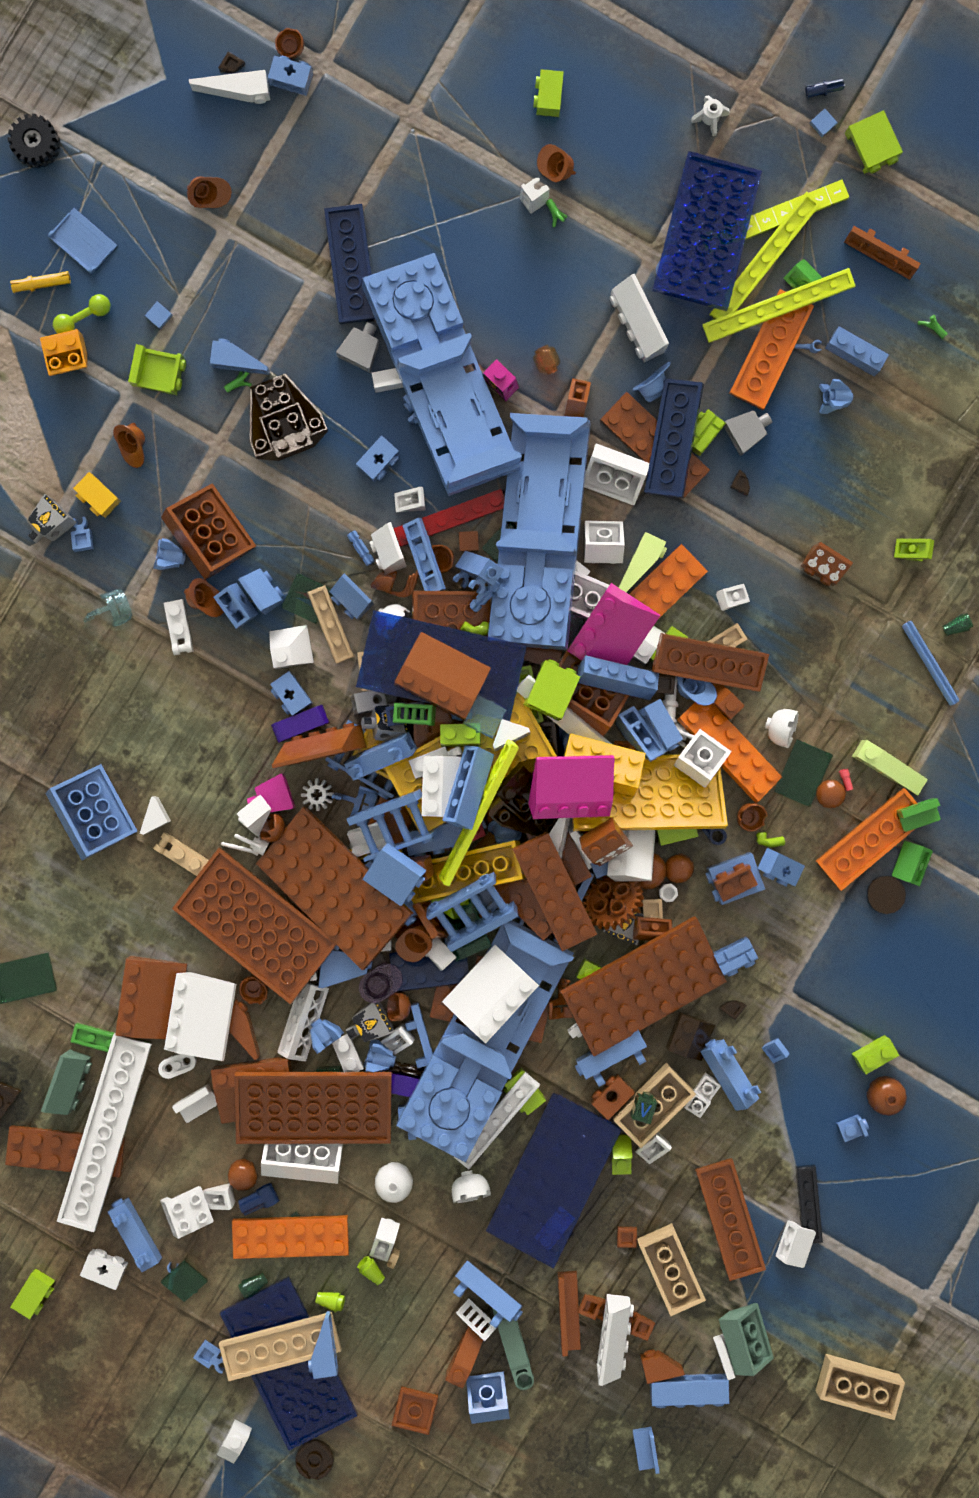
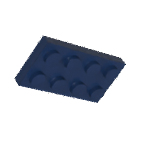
[389,945,469,992]

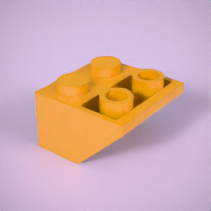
[40,329,87,376]

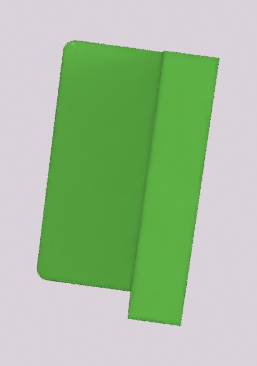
[783,259,822,289]
[896,798,941,832]
[892,841,933,886]

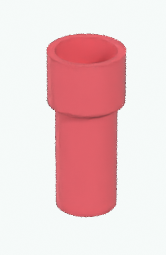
[839,768,853,791]

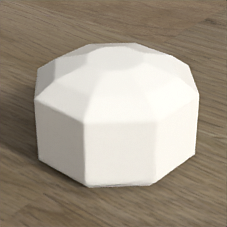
[659,883,678,902]

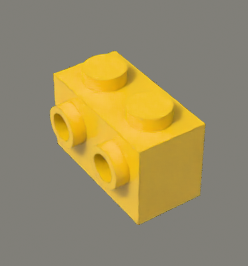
[73,472,121,518]

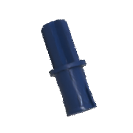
[805,79,845,99]

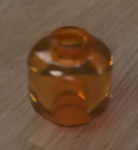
[533,344,561,375]

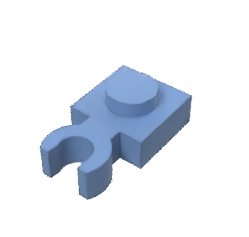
[71,516,94,552]
[193,1340,224,1374]

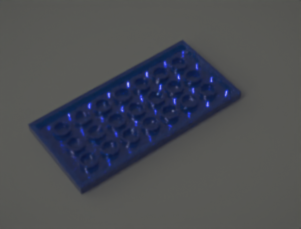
[652,151,762,311]
[356,610,527,722]
[486,1092,622,1269]
[219,1276,358,1451]

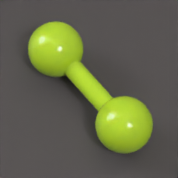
[53,294,111,334]

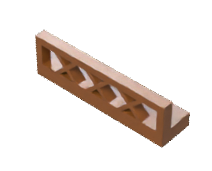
[557,1271,581,1356]

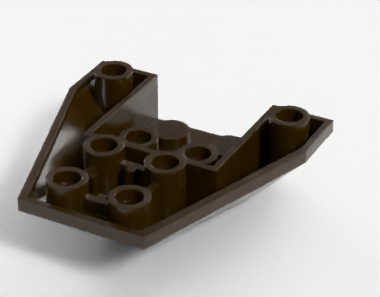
[250,373,328,461]
[489,758,559,836]

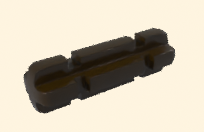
[391,1061,425,1078]

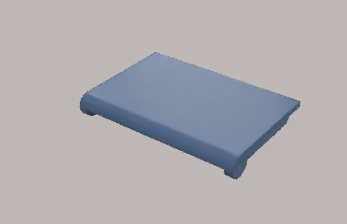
[48,208,118,274]

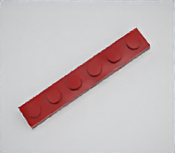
[394,489,505,547]

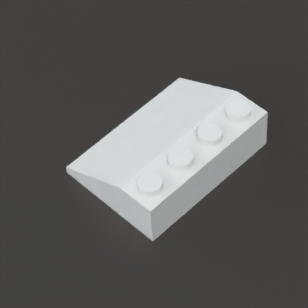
[442,945,539,1044]
[164,972,237,1061]

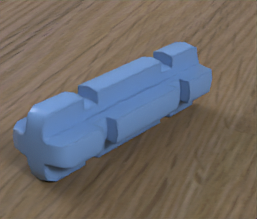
[347,530,375,566]
[470,581,500,612]

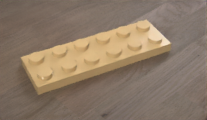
[219,1312,342,1381]

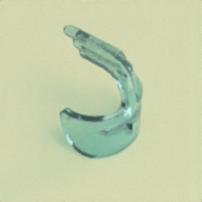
[83,589,132,627]

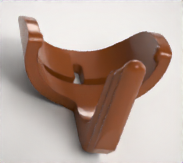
[371,570,419,597]
[548,978,573,1020]

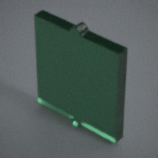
[161,1260,208,1302]

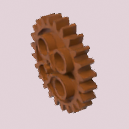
[582,876,644,931]

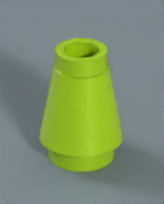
[357,1256,385,1285]
[315,1292,345,1312]

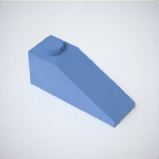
[210,339,270,375]
[615,706,667,762]
[308,1311,339,1379]

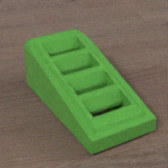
[393,703,436,726]

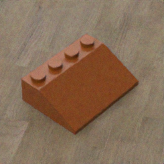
[161,483,256,580]
[394,632,491,720]
[559,644,630,737]
[272,723,367,768]
[115,956,187,1040]
[211,1057,292,1124]

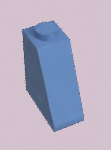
[318,949,373,988]

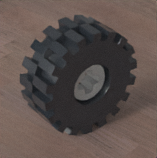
[8,114,61,168]

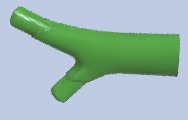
[546,199,567,227]
[918,315,948,339]
[224,371,252,393]

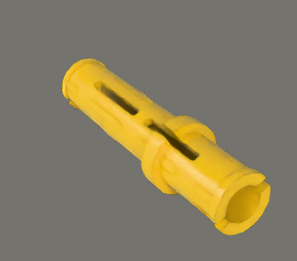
[10,271,71,293]

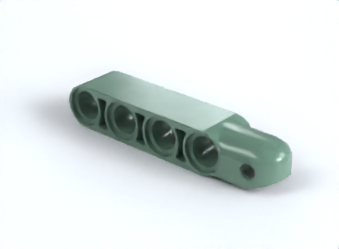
[492,1308,534,1390]

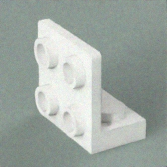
[160,1186,214,1239]

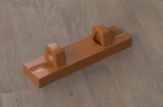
[844,226,921,280]

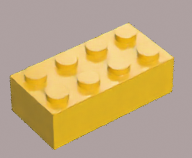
[563,733,646,797]

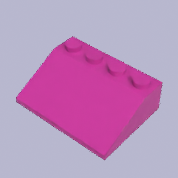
[567,583,660,665]
[528,755,615,819]

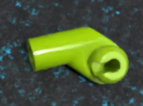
[460,621,489,638]
[756,832,785,848]

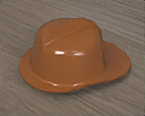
[537,144,576,183]
[187,176,232,208]
[113,423,145,468]
[184,578,224,617]
[395,925,433,962]

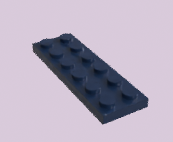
[324,204,375,324]
[644,378,704,498]

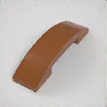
[577,1294,655,1341]

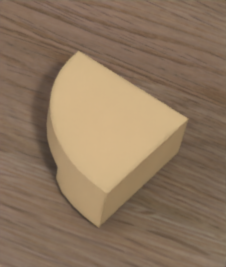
[387,1248,400,1269]

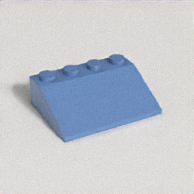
[45,764,137,861]

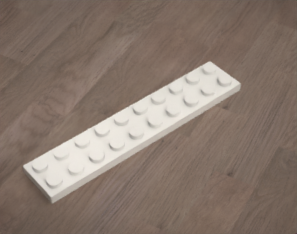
[57,1033,152,1232]

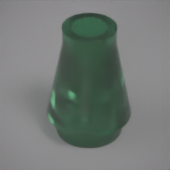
[942,613,973,636]
[238,1273,268,1299]

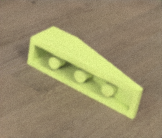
[618,532,667,592]
[852,740,928,796]

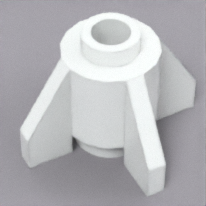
[691,96,730,136]

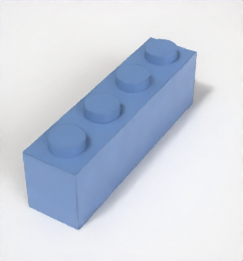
[577,655,659,700]
[442,746,494,830]
[650,1374,729,1408]

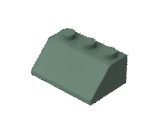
[41,1049,92,1115]
[719,1303,774,1376]

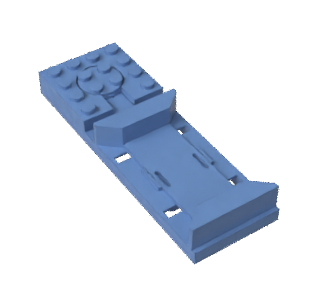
[362,253,522,496]
[488,413,591,650]
[396,920,574,1163]

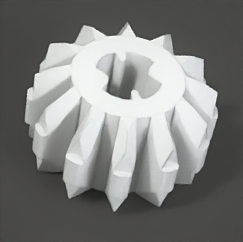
[301,778,334,811]

